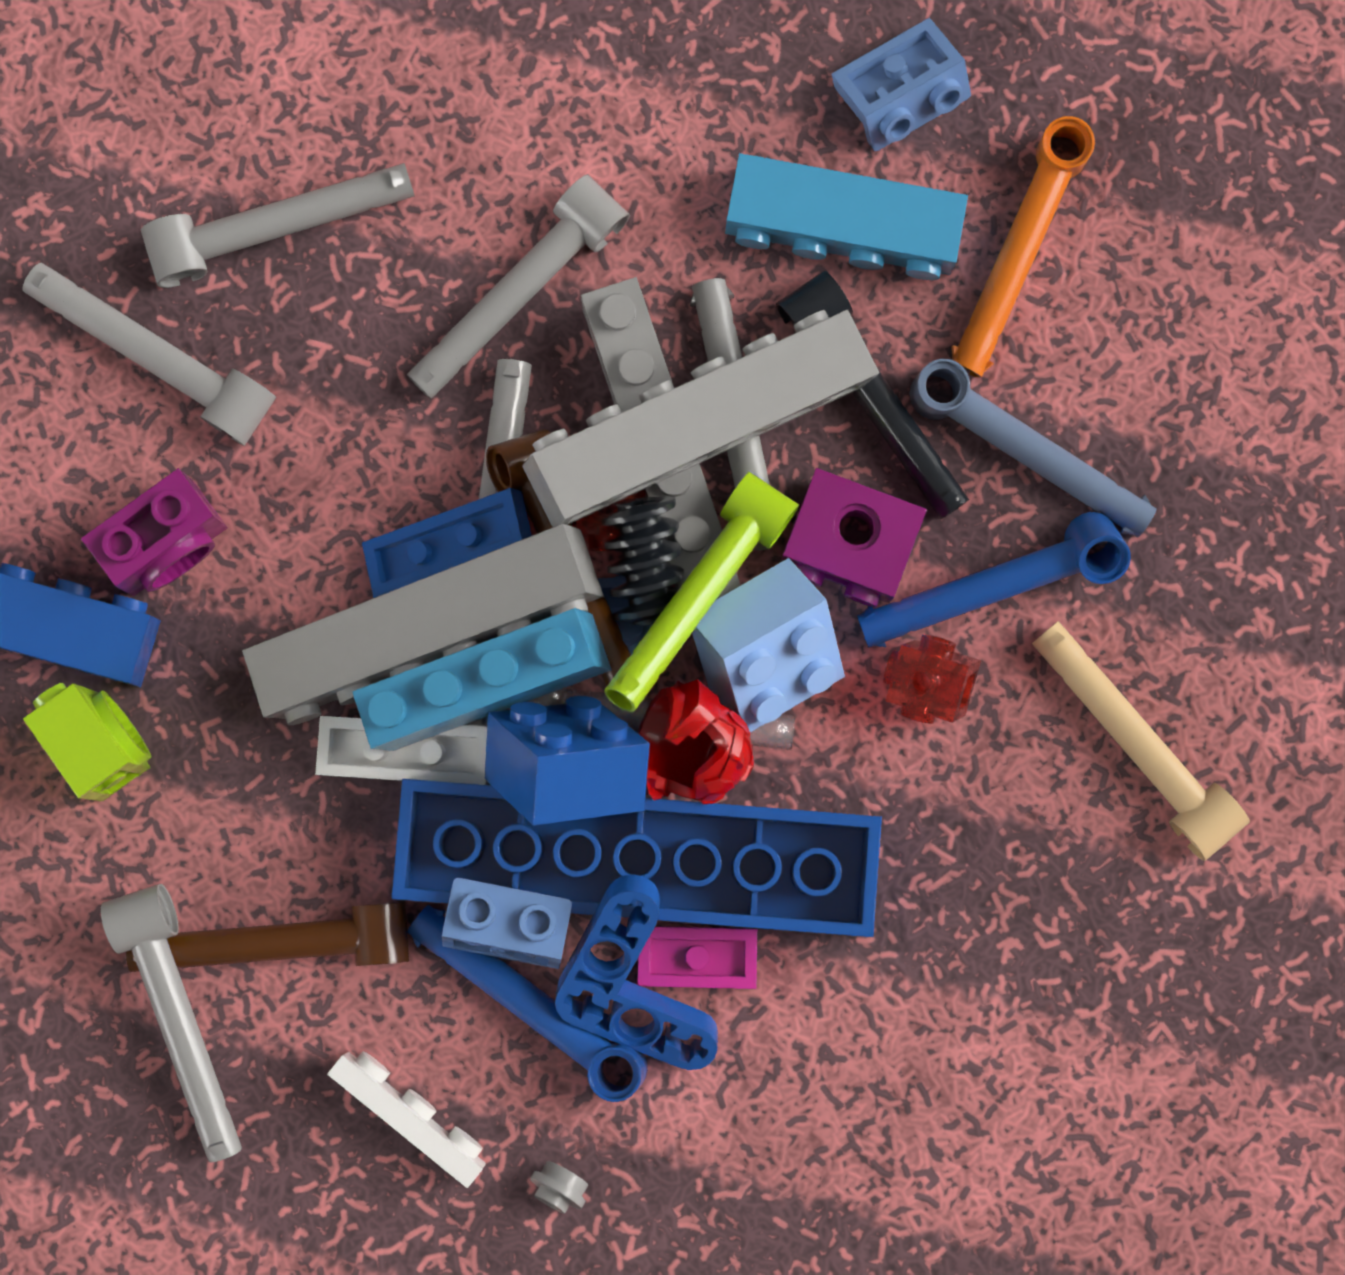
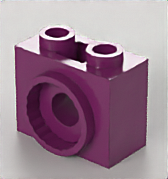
[81,468,228,596]
[780,468,927,607]

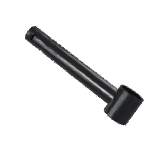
[776,271,970,519]

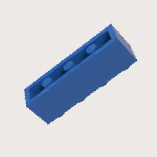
[0,563,161,688]

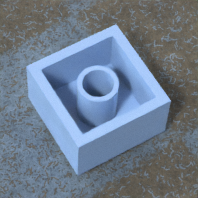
[692,558,845,732]

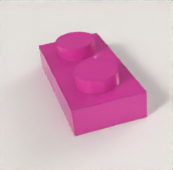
[638,926,758,989]

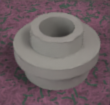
[530,1161,588,1214]

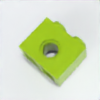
[23,683,151,802]

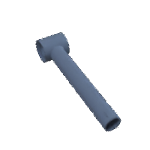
[909,359,1157,538]

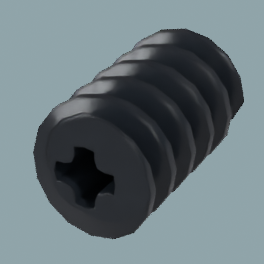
[601,496,684,625]

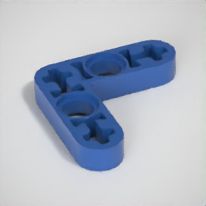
[555,874,718,1070]

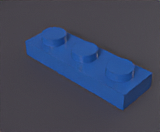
[362,488,532,598]

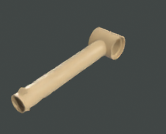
[1032,621,1250,861]

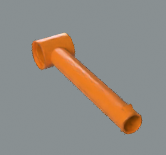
[952,116,1095,378]

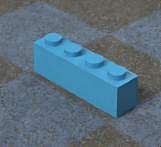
[725,153,968,280]
[352,608,611,751]

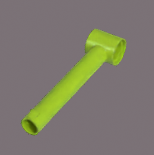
[604,471,799,712]

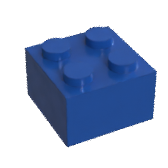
[484,696,650,826]

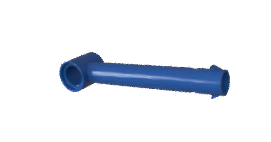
[857,512,1131,648]
[407,905,648,1102]

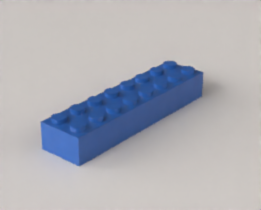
[392,779,882,937]

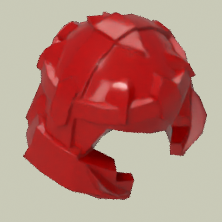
[637,679,754,804]

